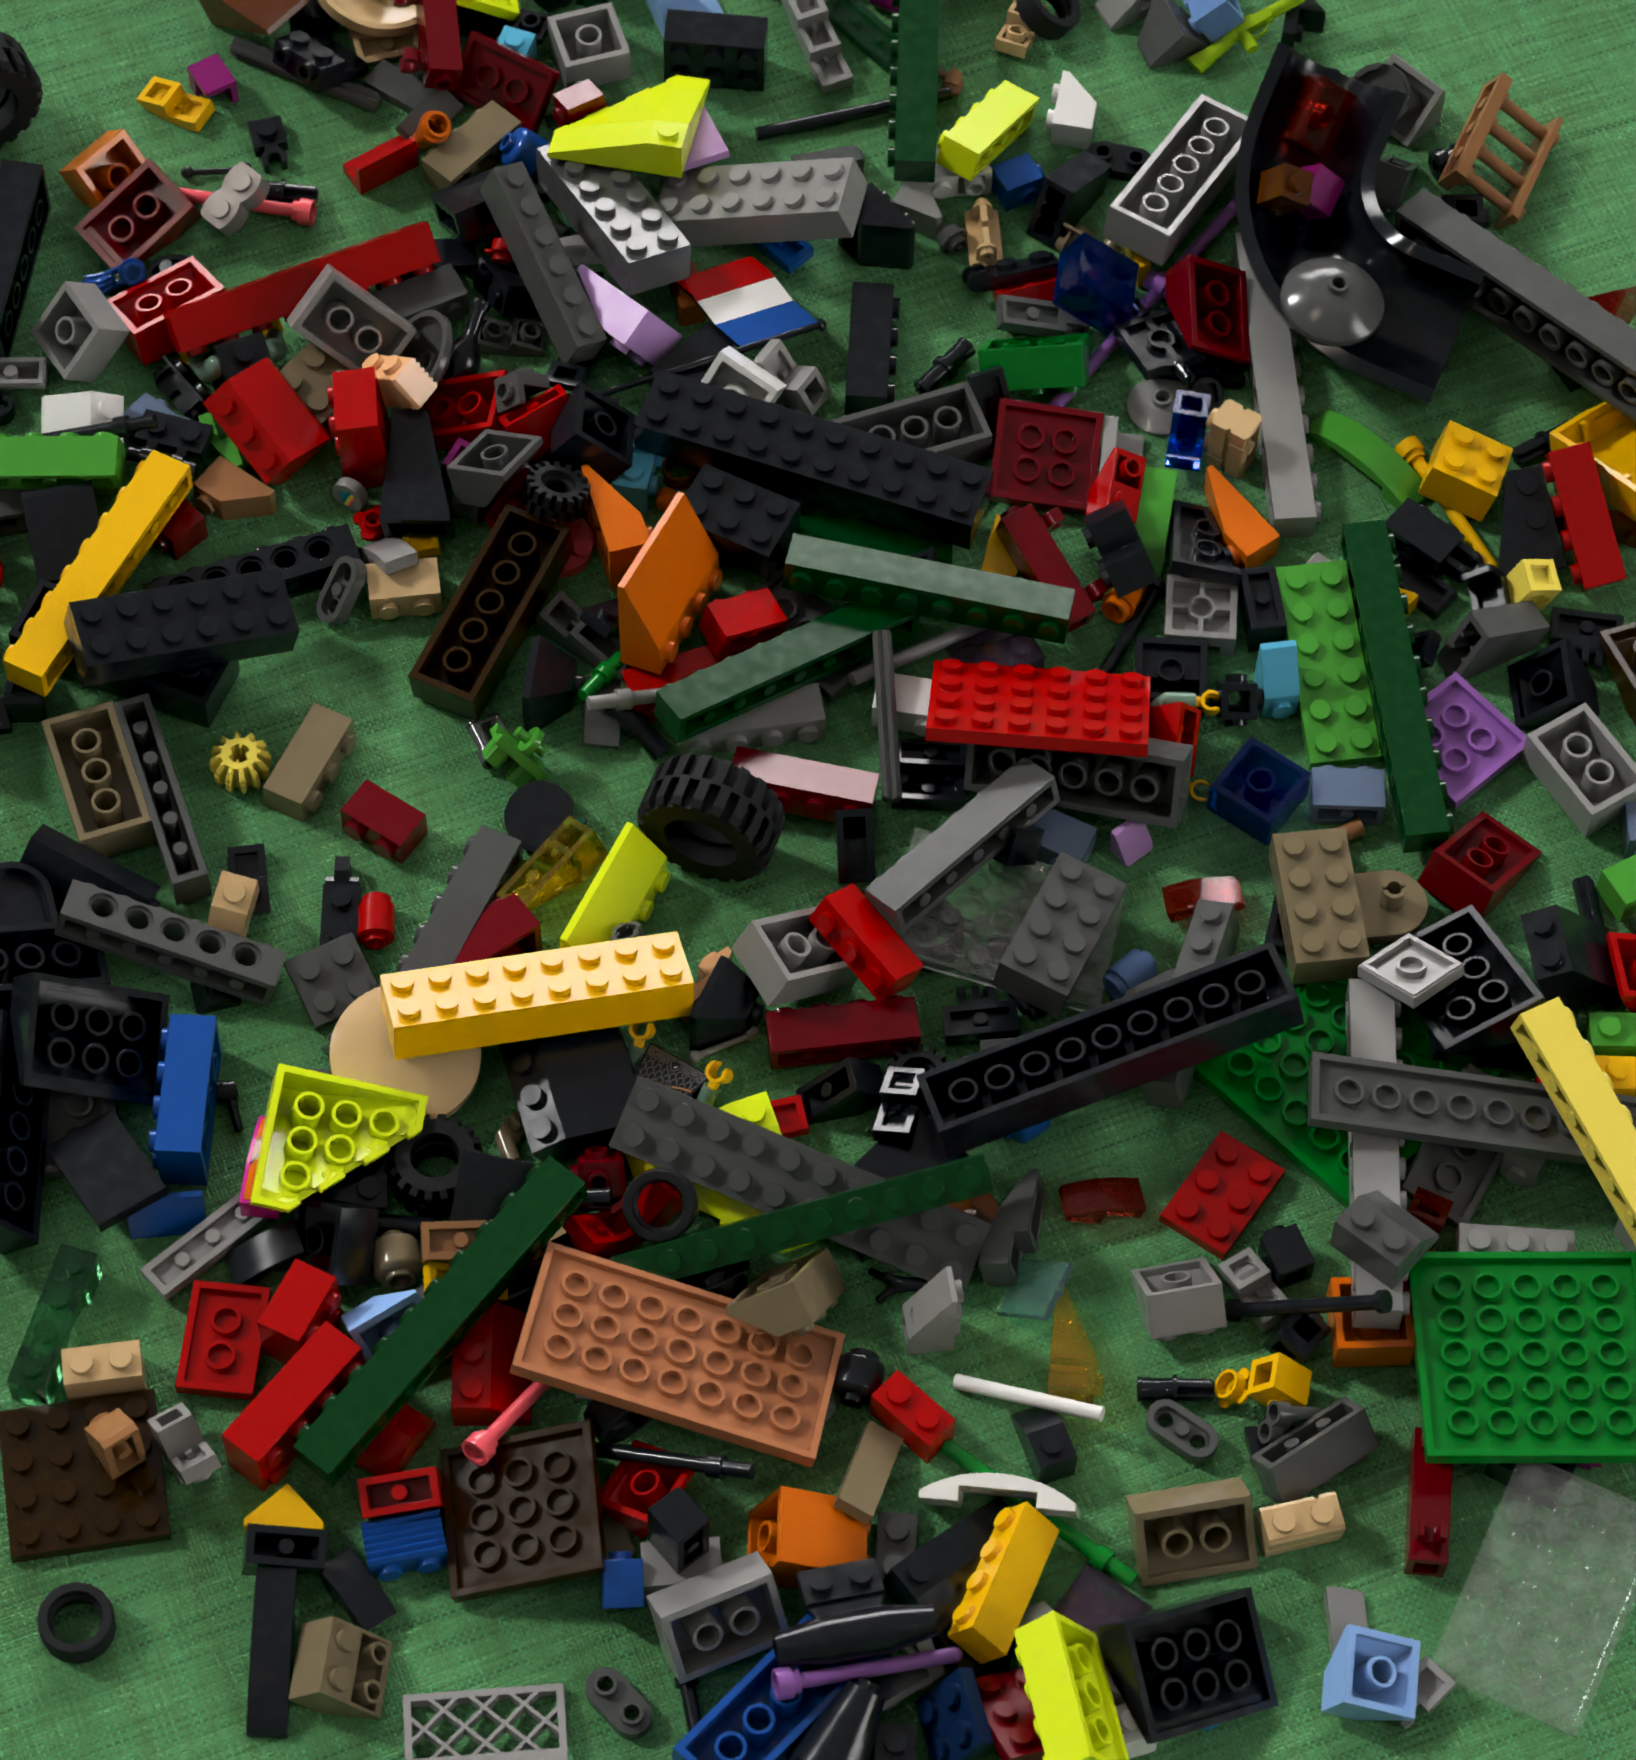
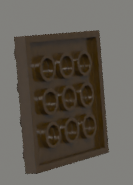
[0,1389,171,1563]
[440,1419,606,1603]

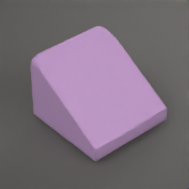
[1109,820,1153,867]

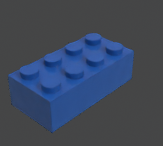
[149,1014,223,1186]

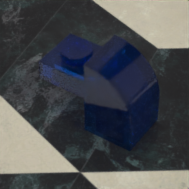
[1164,389,1211,472]

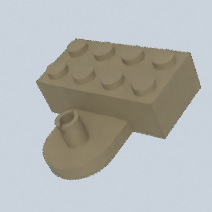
[1268,827,1428,985]

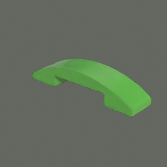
[1305,410,1428,509]

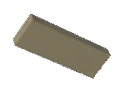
[833,1420,904,1525]

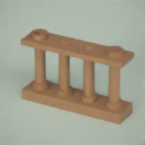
[1437,72,1564,231]

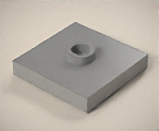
[1358,933,1465,1009]

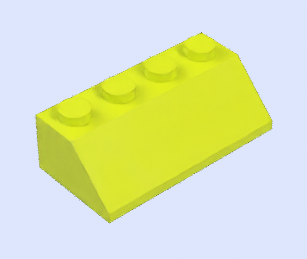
[560,822,671,948]
[1014,1610,1129,1760]

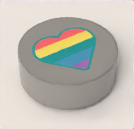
[332,477,368,512]

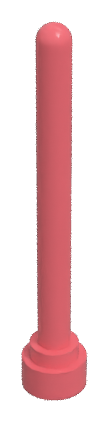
[178,187,317,227]
[461,1381,550,1466]

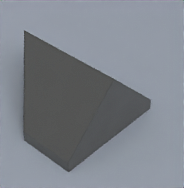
[1137,0,1210,70]

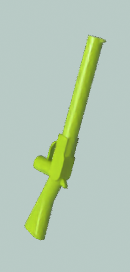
[1186,0,1307,74]

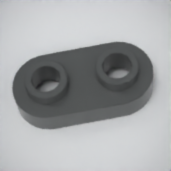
[316,556,367,625]
[1145,1399,1218,1463]
[585,1667,652,1740]

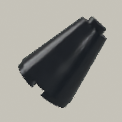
[786,1676,885,1760]

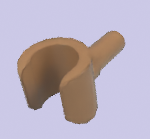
[938,68,964,96]

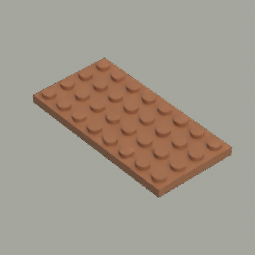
[509,1241,845,1468]

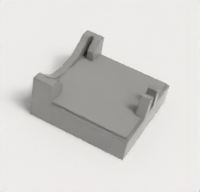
[1163,574,1238,656]

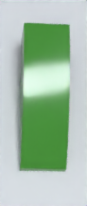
[1134,466,1178,581]

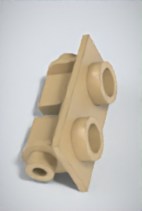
[964,198,1003,267]

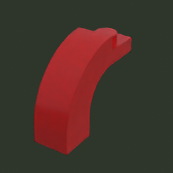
[562,1169,683,1260]

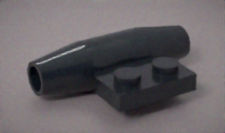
[772,1557,938,1666]

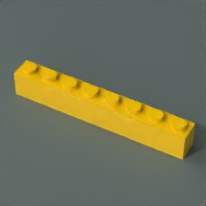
[3,450,193,697]

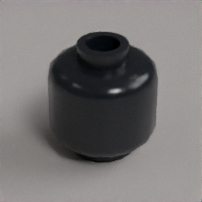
[832,1348,886,1409]

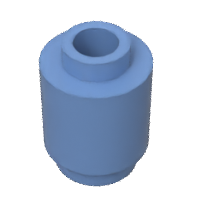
[1101,948,1157,1000]

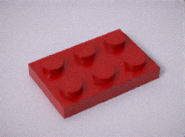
[1159,1130,1285,1261]
[175,1280,272,1400]

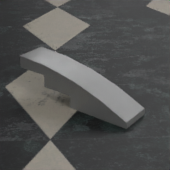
[781,0,854,95]

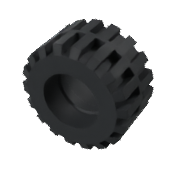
[387,1114,483,1220]

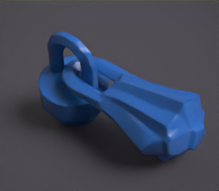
[82,257,147,297]

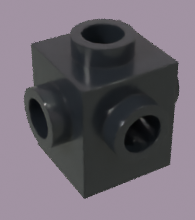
[1210,674,1263,726]

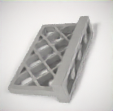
[402,1683,568,1760]

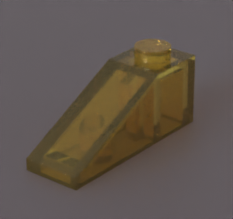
[496,815,608,911]
[1046,1283,1104,1404]

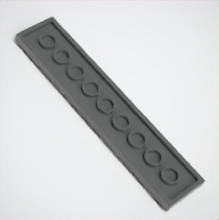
[1307,1051,1636,1165]
[609,1075,992,1293]

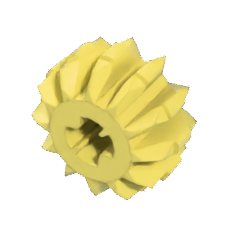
[209,730,272,795]

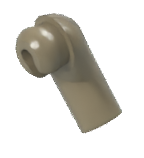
[495,1111,526,1161]

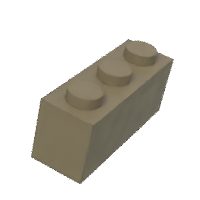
[422,100,522,191]
[262,703,357,822]

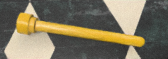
[1394,435,1498,569]

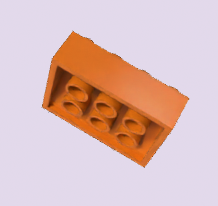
[617,491,723,675]

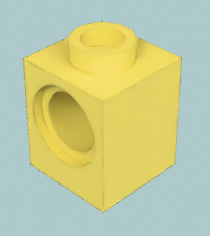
[1506,559,1562,611]

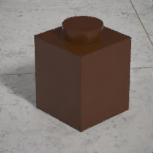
[1257,163,1314,215]

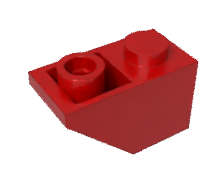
[1084,447,1147,524]

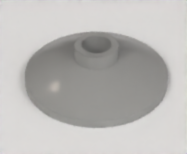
[1126,378,1195,437]

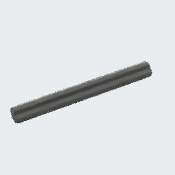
[229,37,382,111]
[872,630,902,803]

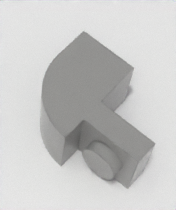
[753,339,832,415]
[147,1402,222,1485]

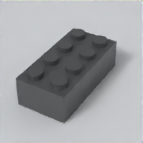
[991,851,1127,1018]

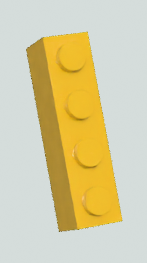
[947,1501,1060,1664]

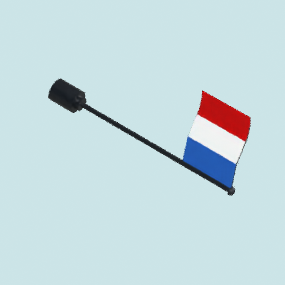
[526,256,826,402]

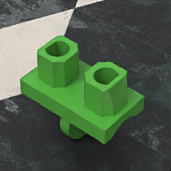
[482,723,549,788]

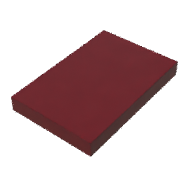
[448,31,561,134]

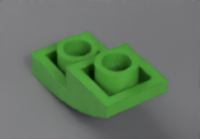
[198,412,251,473]

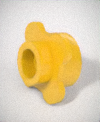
[1215,1368,1250,1409]

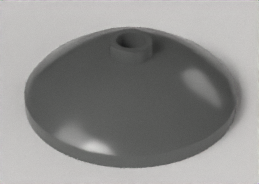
[1280,257,1384,346]
[396,310,453,408]

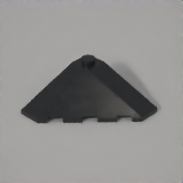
[882,1496,1016,1678]

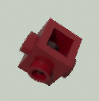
[570,1145,626,1198]

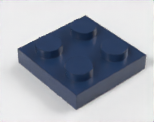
[915,1667,994,1760]

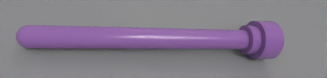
[771,1647,963,1701]

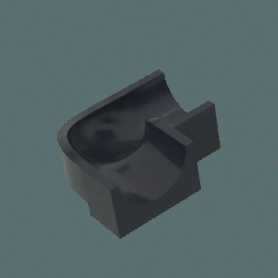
[1235,42,1485,406]

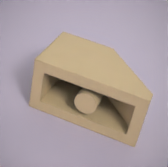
[207,870,260,938]

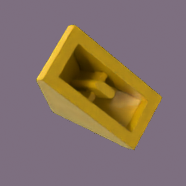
[243,1483,325,1532]

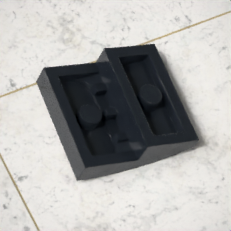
[891,738,967,812]

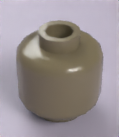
[372,1230,423,1290]

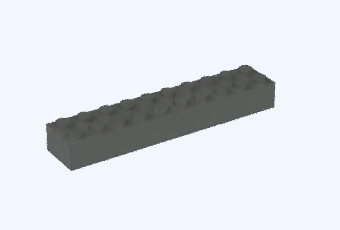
[1395,188,1636,422]

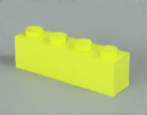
[936,80,1040,181]

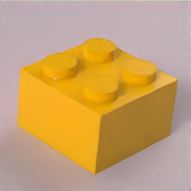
[1417,420,1513,522]

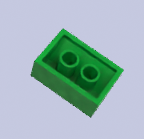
[978,333,1090,395]

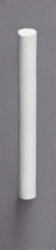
[953,1374,1105,1422]

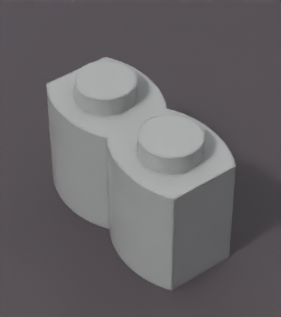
[200,161,270,238]

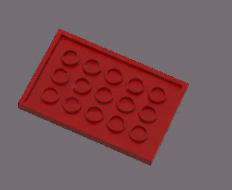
[925,658,1151,757]

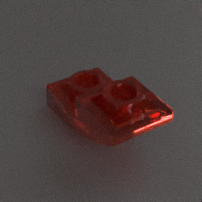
[1162,876,1246,923]
[1058,1177,1146,1224]

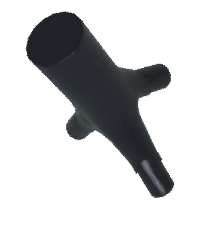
[868,1268,928,1303]

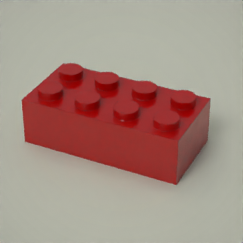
[221,1321,365,1492]

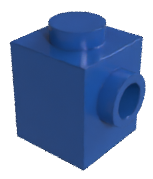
[991,152,1045,212]
[599,1551,645,1610]

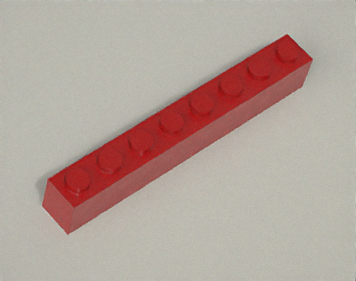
[162,221,441,357]

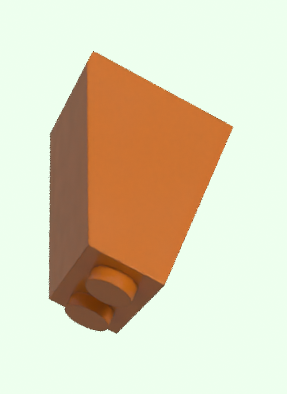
[747,1485,871,1589]

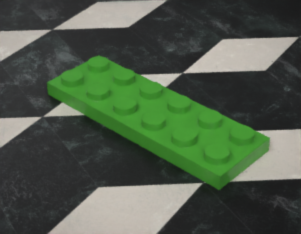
[1275,560,1382,769]

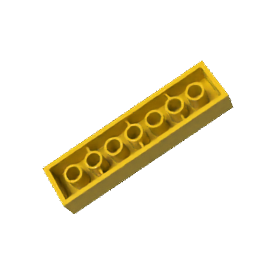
[380,931,694,1060]

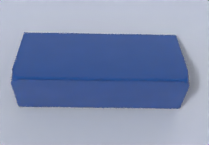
[127,1190,206,1239]

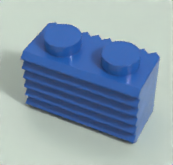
[360,1508,448,1581]

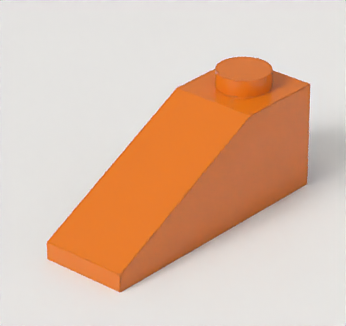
[1204,465,1280,569]

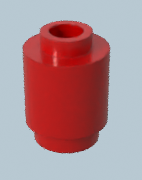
[358,892,395,950]

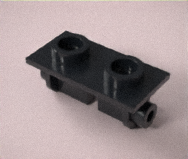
[153,354,212,422]

